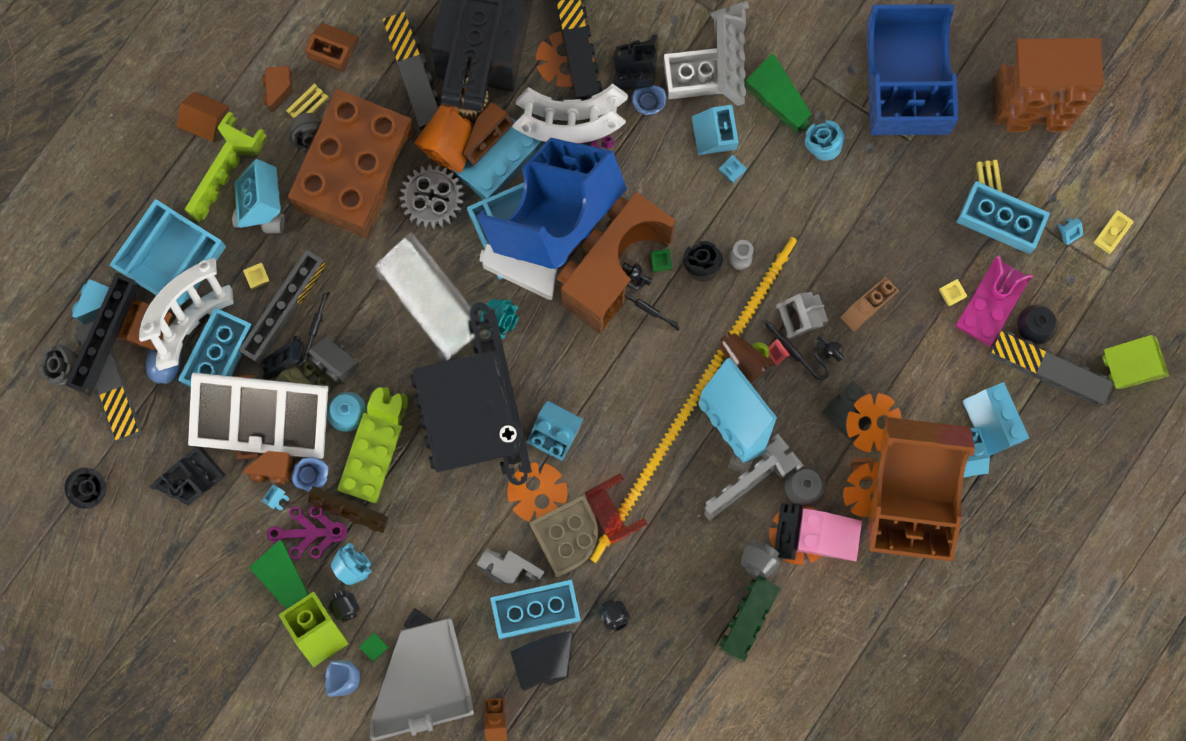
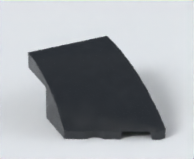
[613,35,658,89]
[149,446,226,506]
[510,631,574,691]

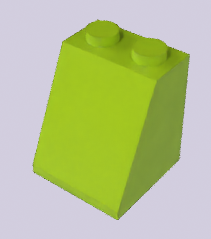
[1102,335,1169,389]
[279,592,348,667]

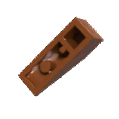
[463,102,514,166]

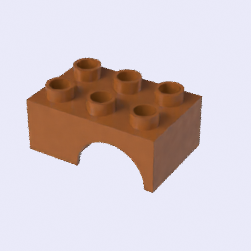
[992,38,1104,132]
[288,89,415,239]
[557,192,676,334]
[867,417,975,562]

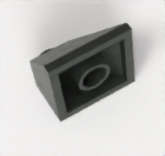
[822,381,871,441]

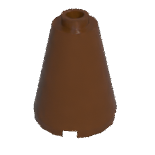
[719,332,773,383]

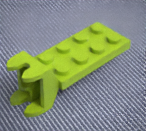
[185,112,267,223]
[337,387,408,504]

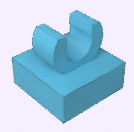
[718,155,747,184]
[1058,218,1084,245]
[262,484,289,510]

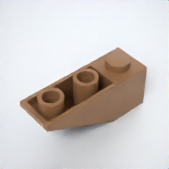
[840,277,899,332]

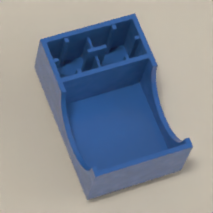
[866,4,958,135]
[477,138,627,269]

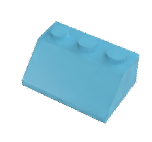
[234,159,281,228]
[962,382,1029,456]

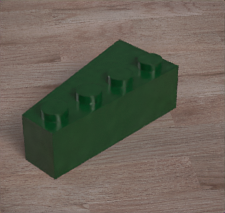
[719,576,780,663]

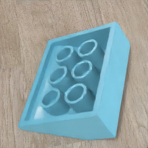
[450,117,542,200]
[698,358,777,463]

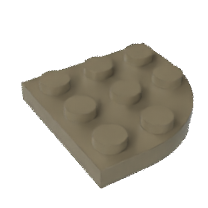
[529,495,598,578]

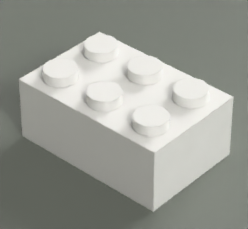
[663,48,723,100]

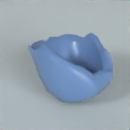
[631,85,666,115]
[145,349,181,384]
[291,457,328,492]
[325,660,360,697]

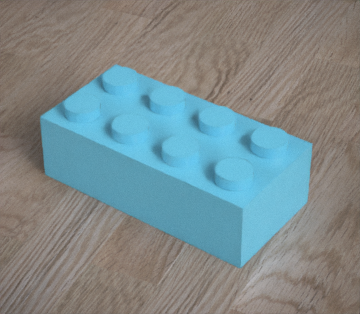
[956,181,1050,254]
[178,307,254,401]
[490,580,581,640]

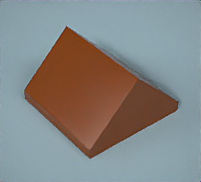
[177,92,230,142]

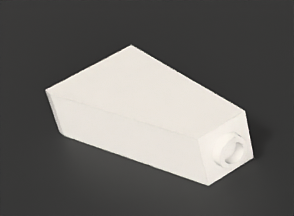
[480,244,558,300]

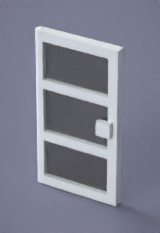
[188,373,328,459]

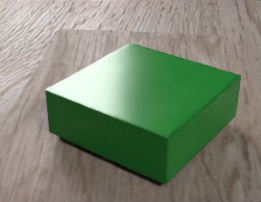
[649,249,672,273]
[359,633,389,662]

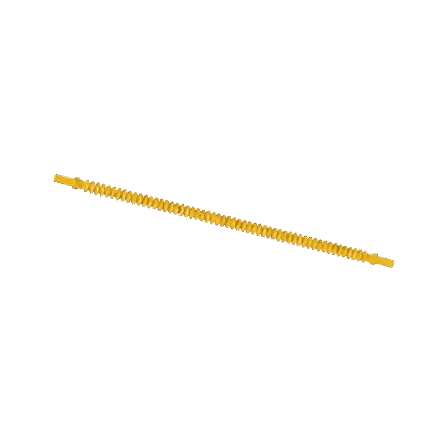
[589,237,797,563]

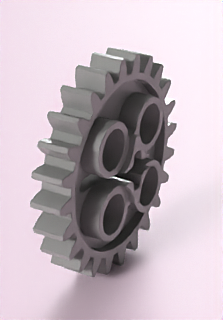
[399,165,465,230]

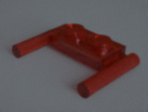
[585,473,648,544]

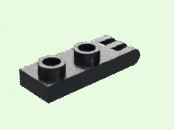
[263,341,300,380]
[774,503,803,560]

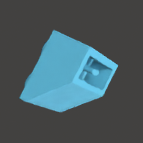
[692,105,739,155]
[72,279,109,325]
[526,401,584,461]
[964,427,990,477]

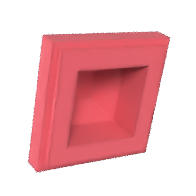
[768,339,790,366]

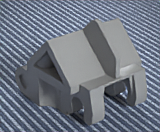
[775,292,829,339]

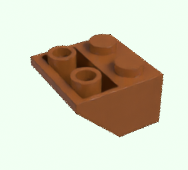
[305,23,359,73]
[117,300,172,351]
[244,451,294,485]

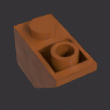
[262,66,293,112]
[484,698,507,741]

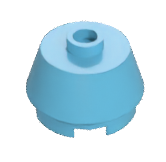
[805,120,844,161]
[327,392,367,432]
[331,543,372,585]

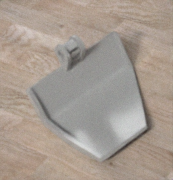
[370,618,474,741]

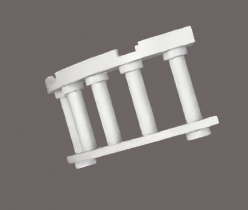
[512,84,628,143]
[139,258,234,371]

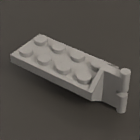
[711,1,749,106]
[704,434,804,521]

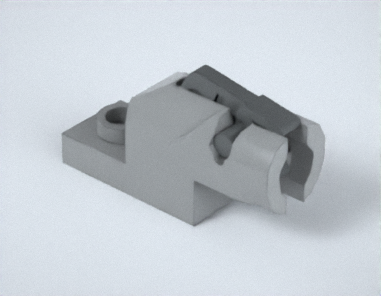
[477,548,545,584]

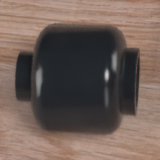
[329,590,360,623]
[599,599,630,632]

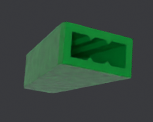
[744,53,812,133]
[249,540,309,609]

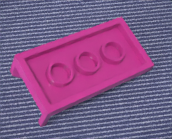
[955,255,1033,347]

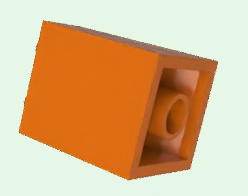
[414,105,473,173]

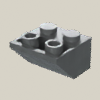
[308,337,360,384]

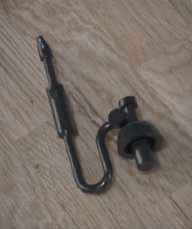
[622,262,680,331]
[287,292,331,369]
[764,320,844,380]

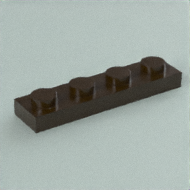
[308,486,389,533]

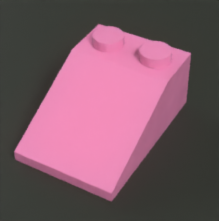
[796,509,862,561]

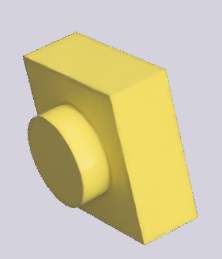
[243,263,270,290]
[939,279,967,307]

